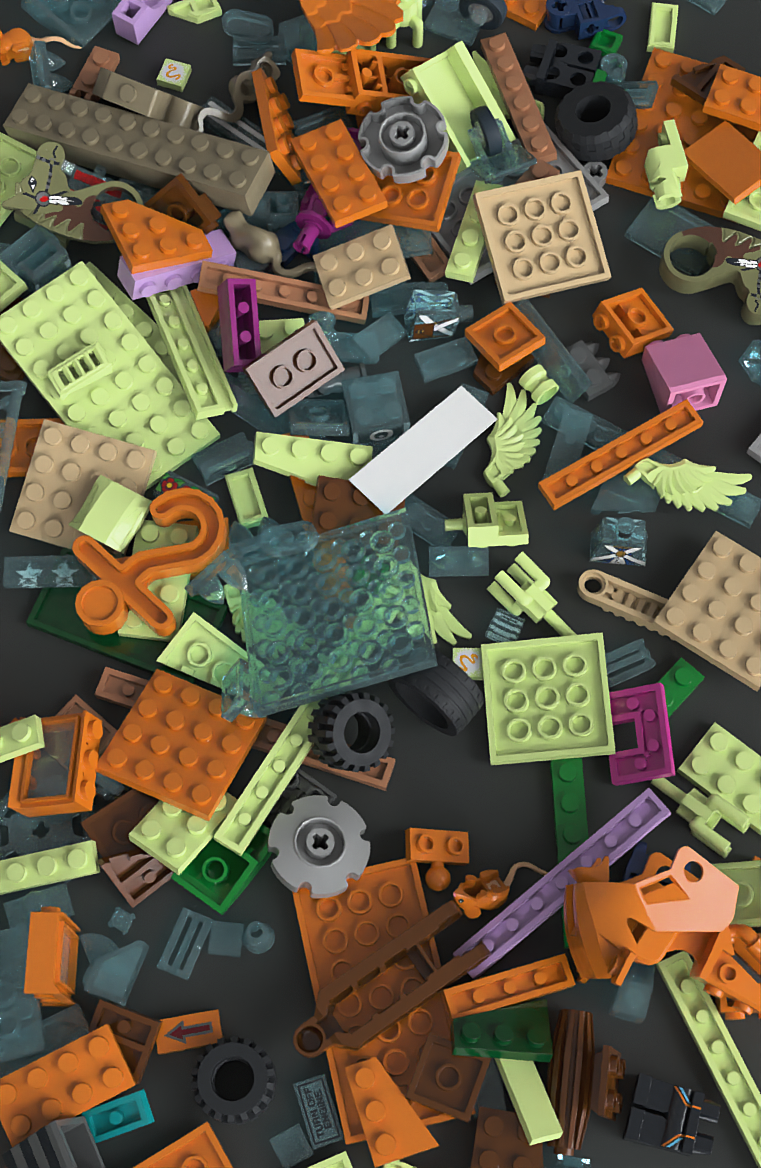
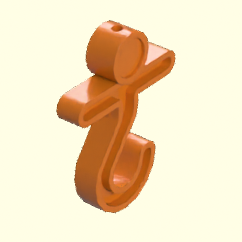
[72,487,228,637]

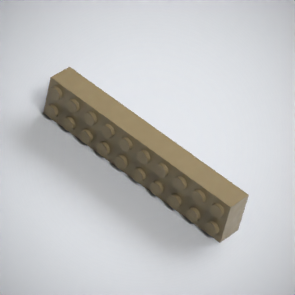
[3,83,275,216]

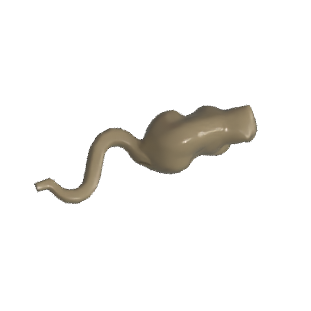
[196,51,281,132]
[223,210,322,285]

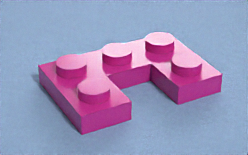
[609,683,676,786]

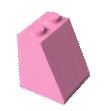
[641,333,727,413]

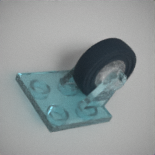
[423,0,507,46]
[468,105,537,184]

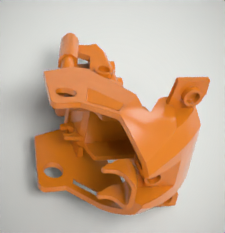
[563,846,761,1016]

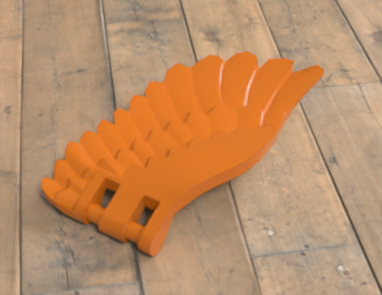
[298,0,404,54]

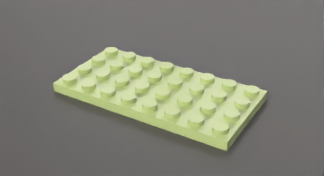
[0,261,220,490]

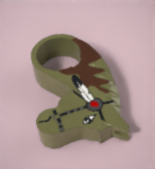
[2,141,144,244]
[659,226,761,326]

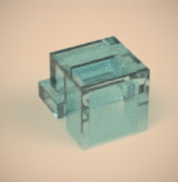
[0,225,72,293]

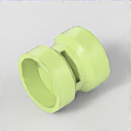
[519,364,559,405]

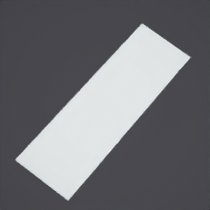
[349,386,498,515]

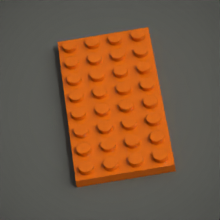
[292,858,476,1145]

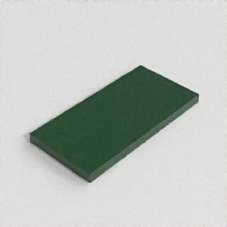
[26,547,229,684]

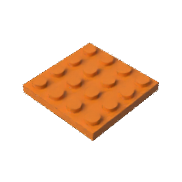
[96,669,267,821]

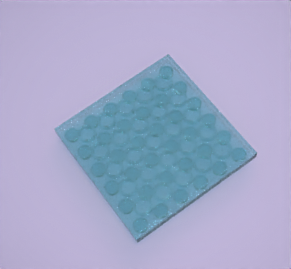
[236,507,438,718]

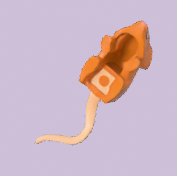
[0,28,82,66]
[453,862,548,919]

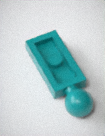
[81,1089,155,1143]

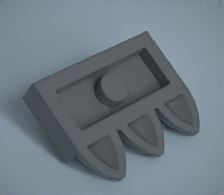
[557,340,621,401]

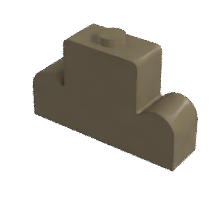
[92,67,204,131]

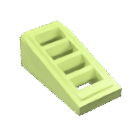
[47,341,113,398]

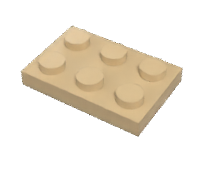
[313,224,411,310]

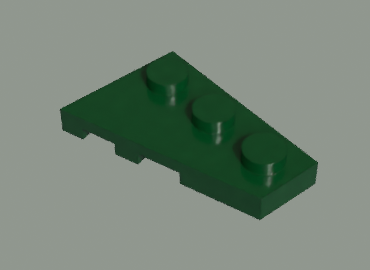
[450,999,553,1062]

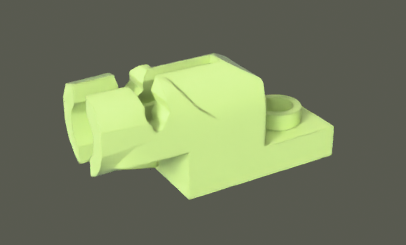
[644,119,688,210]

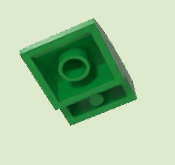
[171,824,273,915]

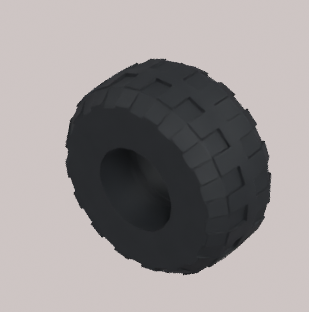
[554,81,638,162]

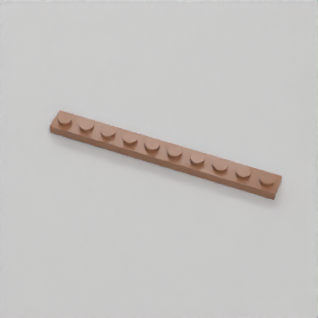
[94,667,396,791]

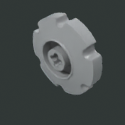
[358,96,449,184]
[267,795,370,898]

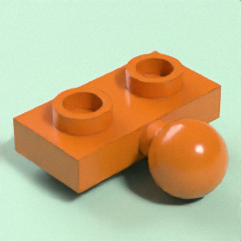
[405,828,469,891]

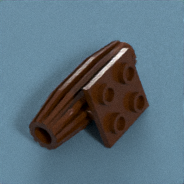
[546,1009,626,1156]

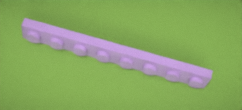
[453,788,671,980]

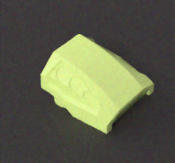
[69,475,152,553]

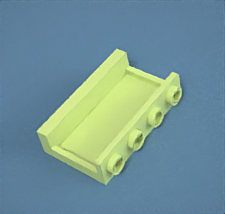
[400,41,516,174]

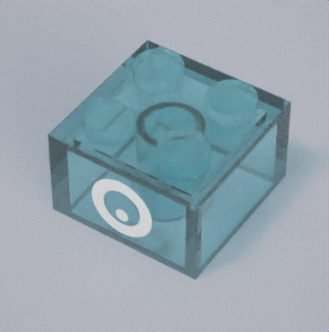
[341,371,410,445]

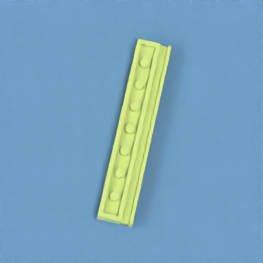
[146,285,238,420]

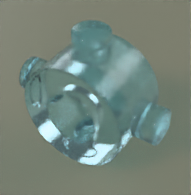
[108,906,136,934]

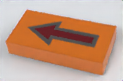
[156,1009,223,1055]

